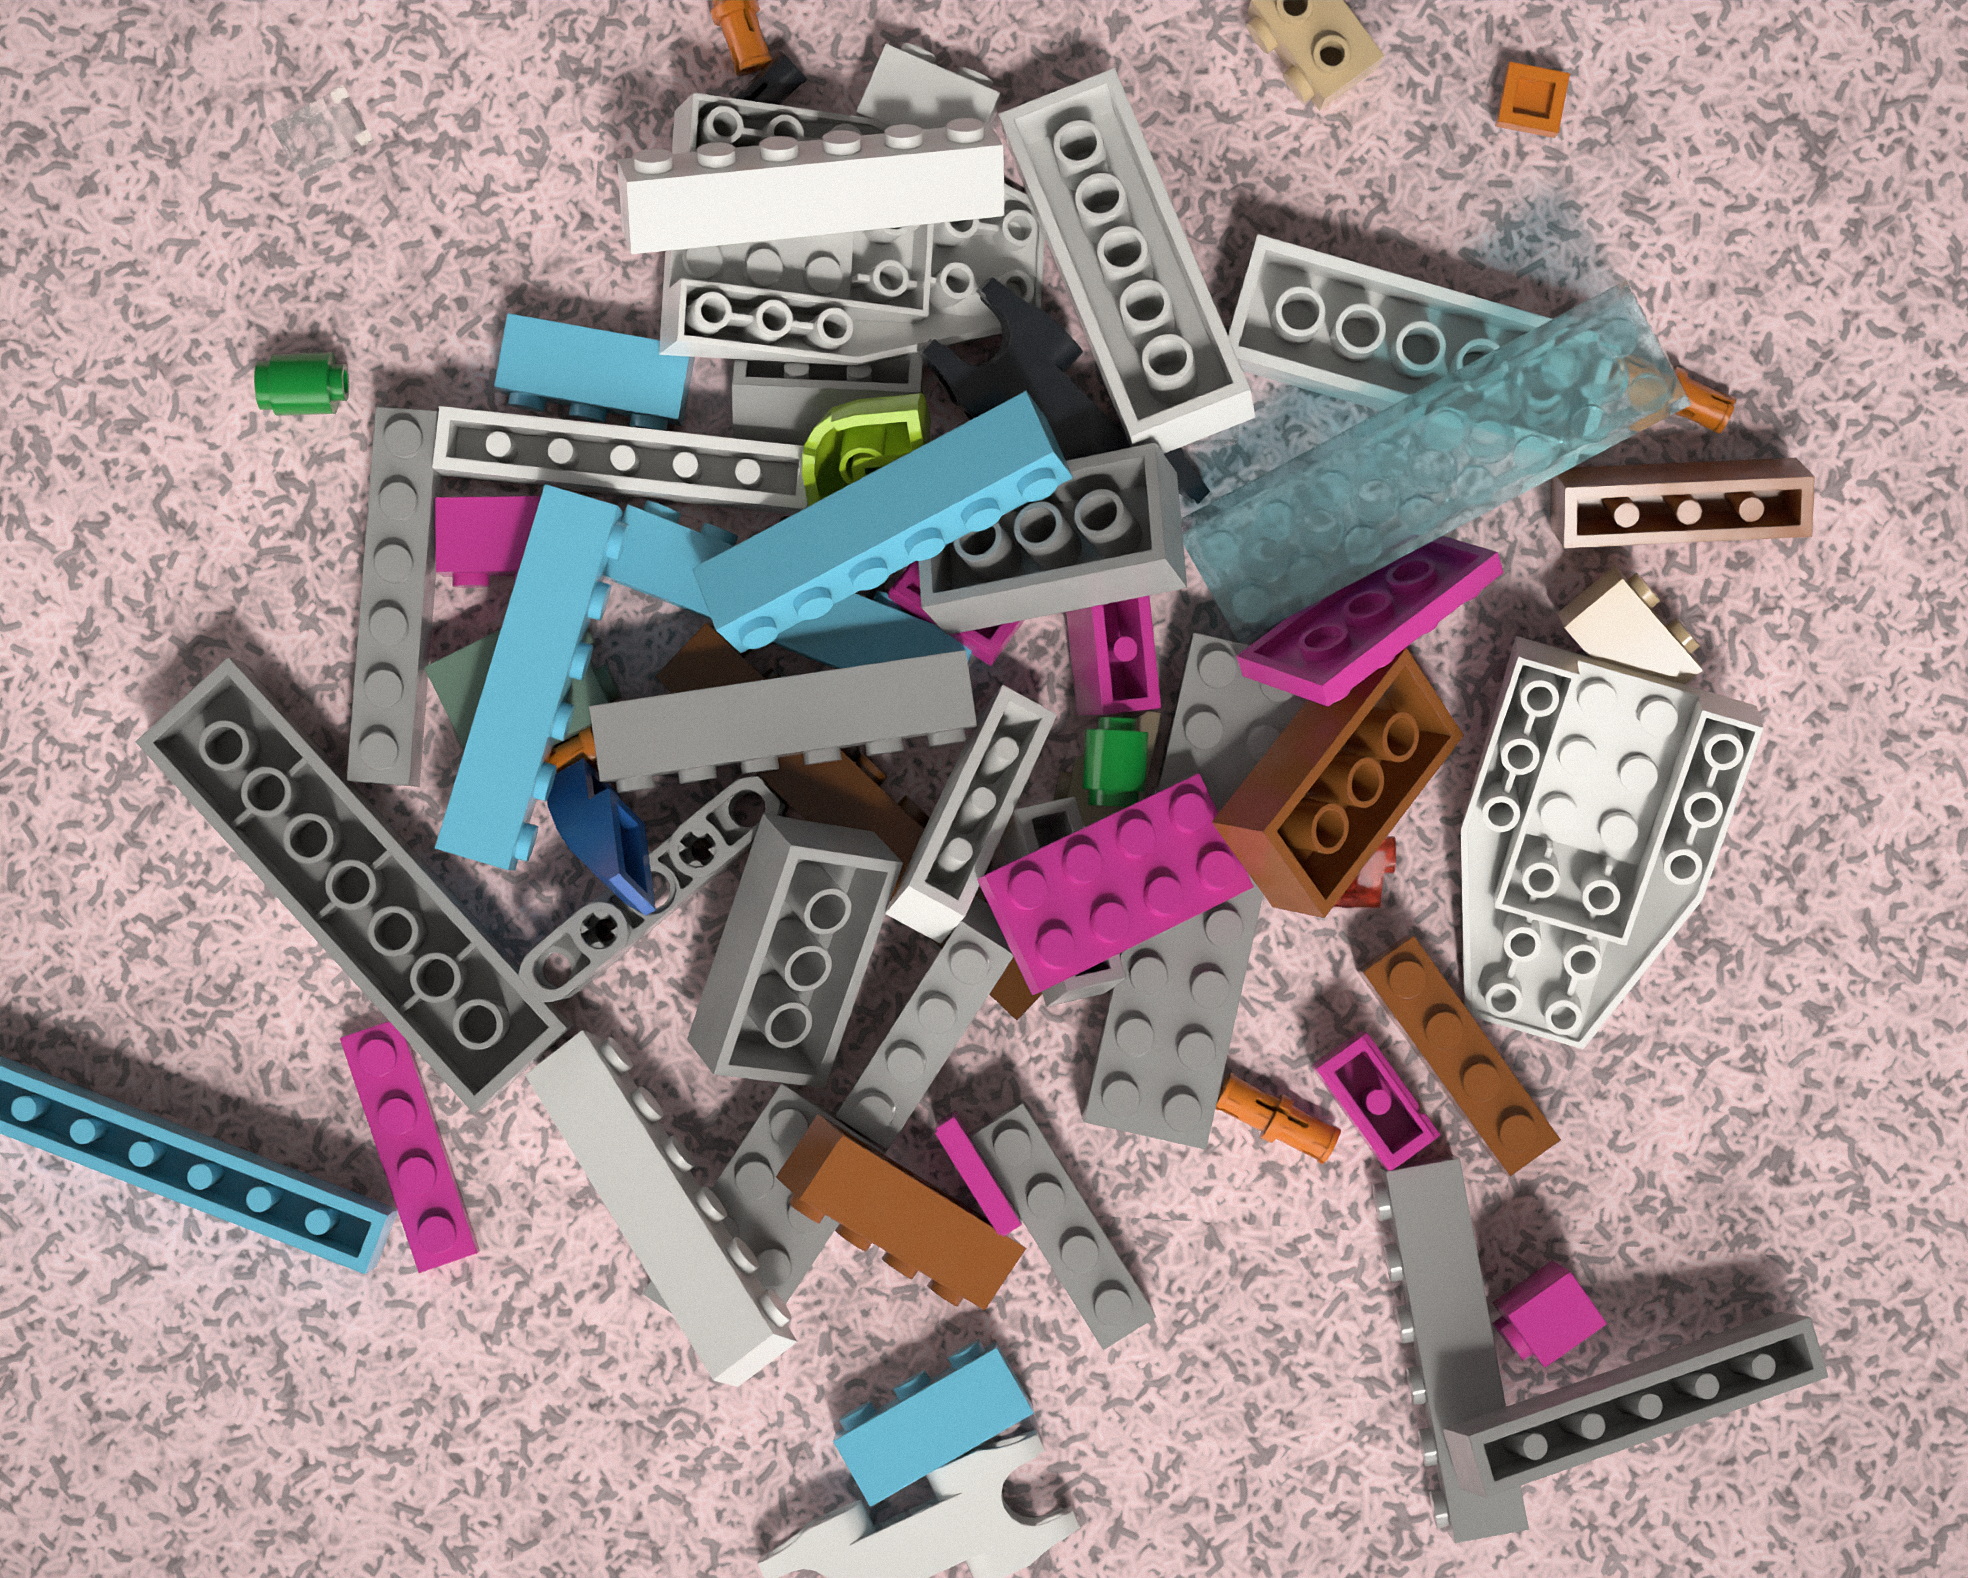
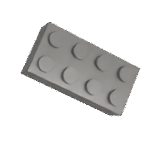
[919,443,1187,635]
[687,814,903,1088]
[642,1083,887,1313]

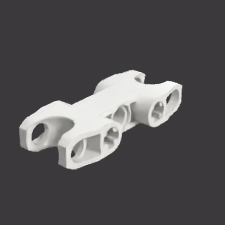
[758,1430,1080,1578]

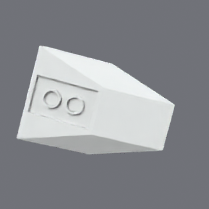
[659,92,1045,366]
[1461,636,1764,1049]

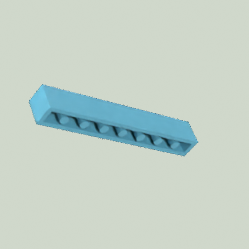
[0,1055,398,1274]

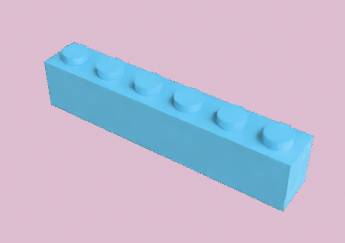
[692,391,1073,653]
[435,484,629,871]
[604,500,972,669]

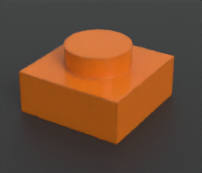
[1495,61,1570,138]

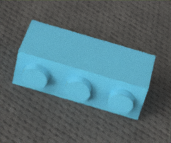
[494,313,695,431]
[833,1339,1034,1507]

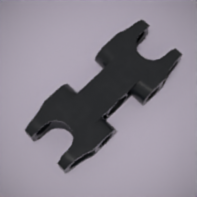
[918,277,1210,504]

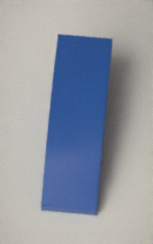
[547,758,656,916]

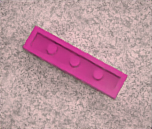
[340,1021,480,1273]

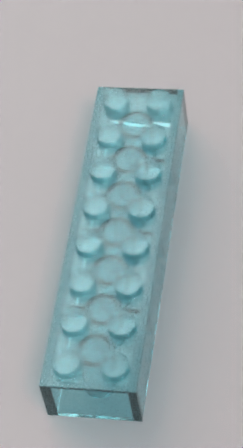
[1181,279,1691,643]

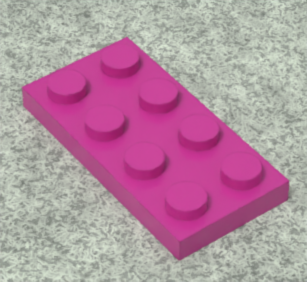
[1237,526,1504,706]
[977,773,1254,995]

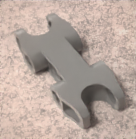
[518,776,786,1003]

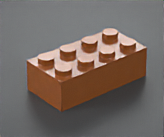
[1212,648,1464,918]

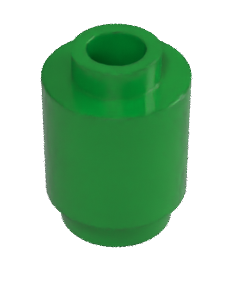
[254,352,349,416]
[1082,717,1148,807]

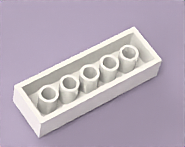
[999,68,1255,454]
[1227,234,1619,466]

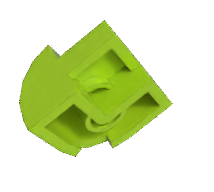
[802,393,931,507]

